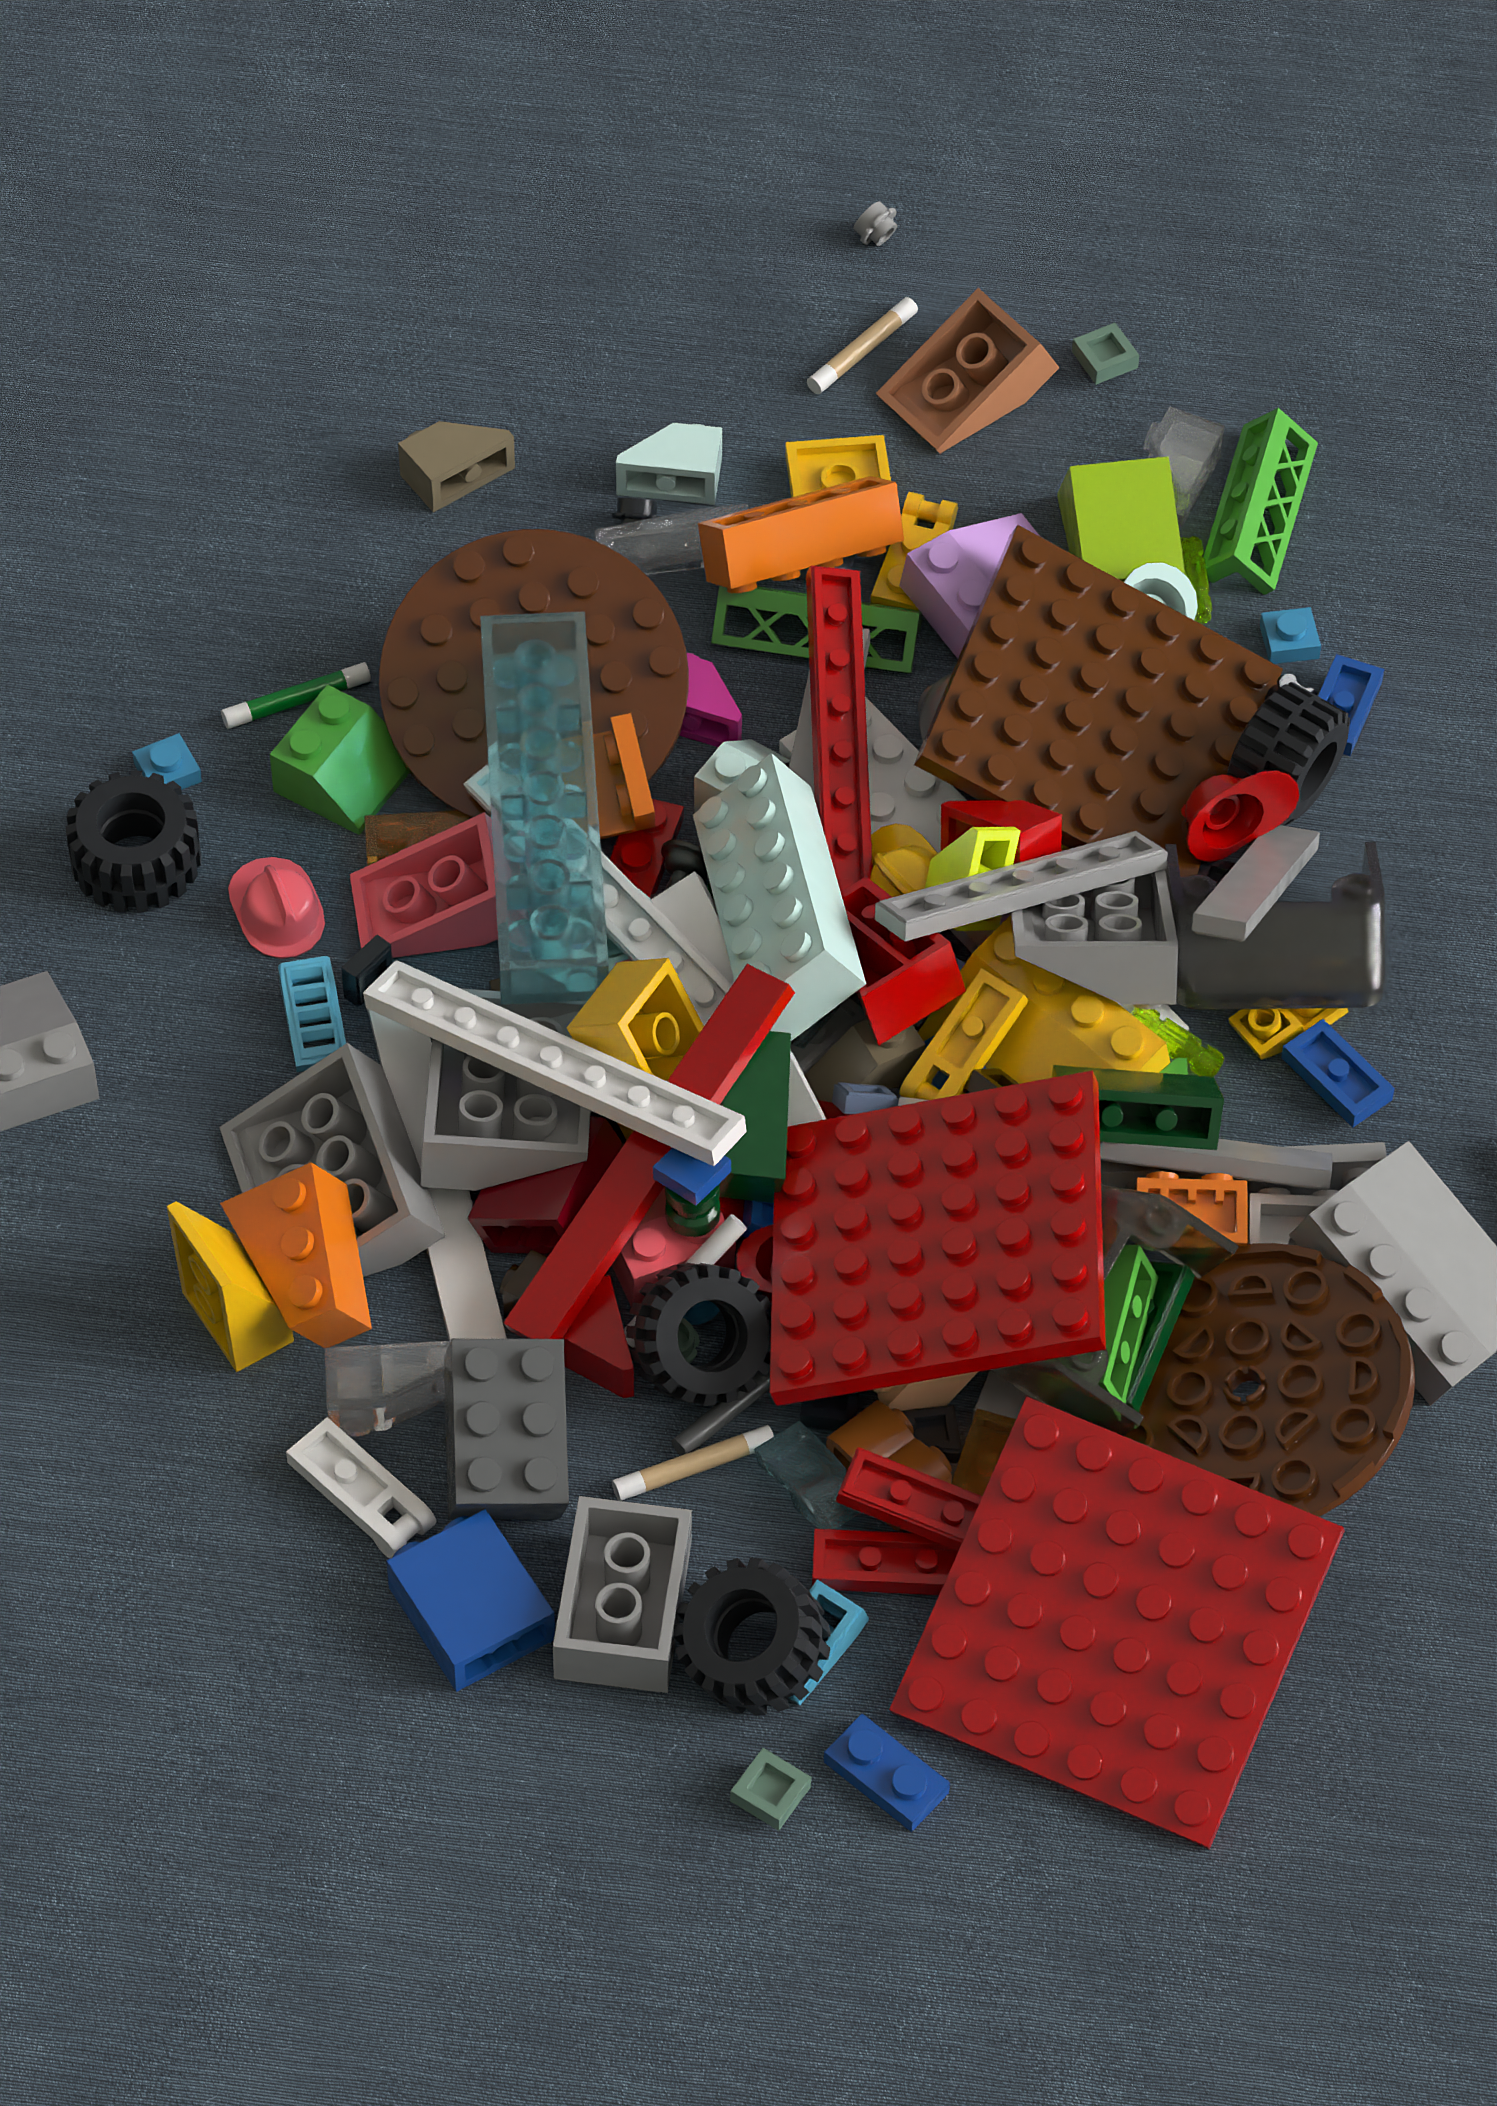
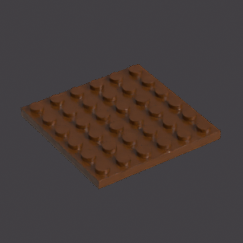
[914,525,1283,911]

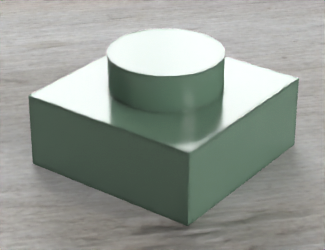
[1072,323,1139,385]
[730,1748,811,1831]

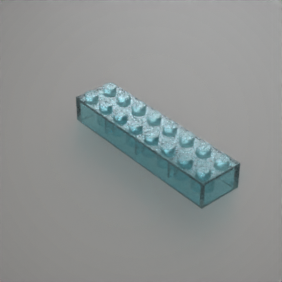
[480,612,609,1005]

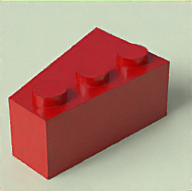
[841,876,966,1046]

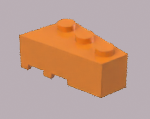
[220,1162,372,1349]

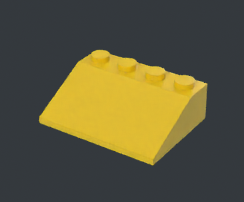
[918,916,1171,1084]

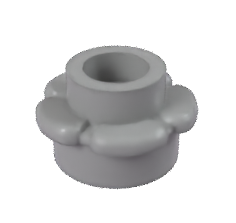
[853,201,898,246]

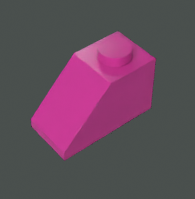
[679,653,742,747]

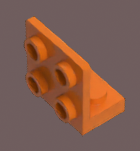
[531,713,655,841]
[1129,1171,1248,1250]

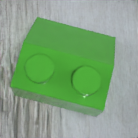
[270,684,410,835]

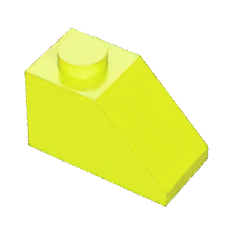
[925,827,1021,931]

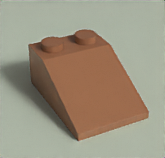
[875,288,1059,454]

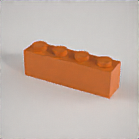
[698,476,904,593]

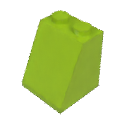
[1057,456,1185,582]

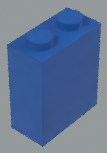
[386,1509,555,1692]

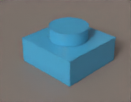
[1260,607,1321,664]
[132,733,202,790]

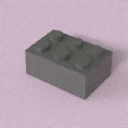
[444,1338,569,1520]

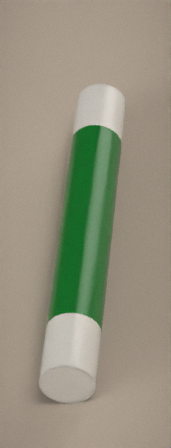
[221,662,371,729]

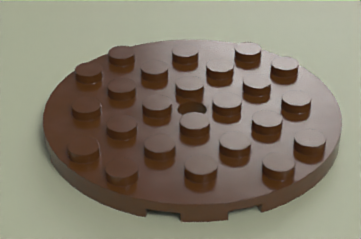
[379,529,689,828]
[1080,1243,1415,1517]

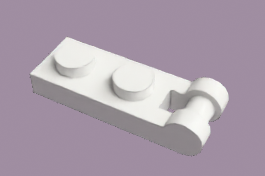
[286,1417,437,1558]

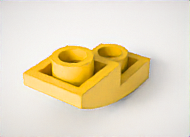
[1228,967,1348,1060]

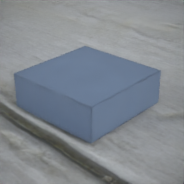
[832,1082,899,1114]

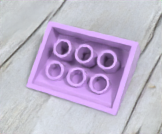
[899,513,1040,659]

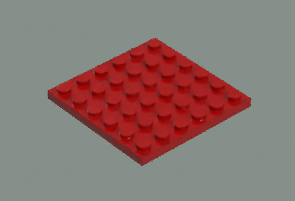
[770,1070,1106,1406]
[889,1396,1345,1850]

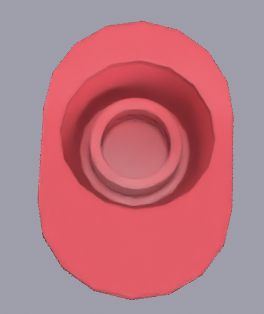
[228,857,325,959]

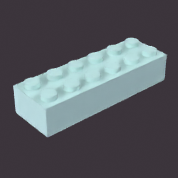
[693,753,866,1041]

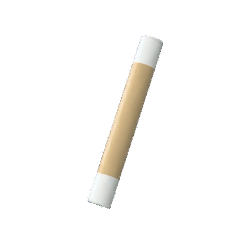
[807,297,918,394]
[612,1425,775,1501]

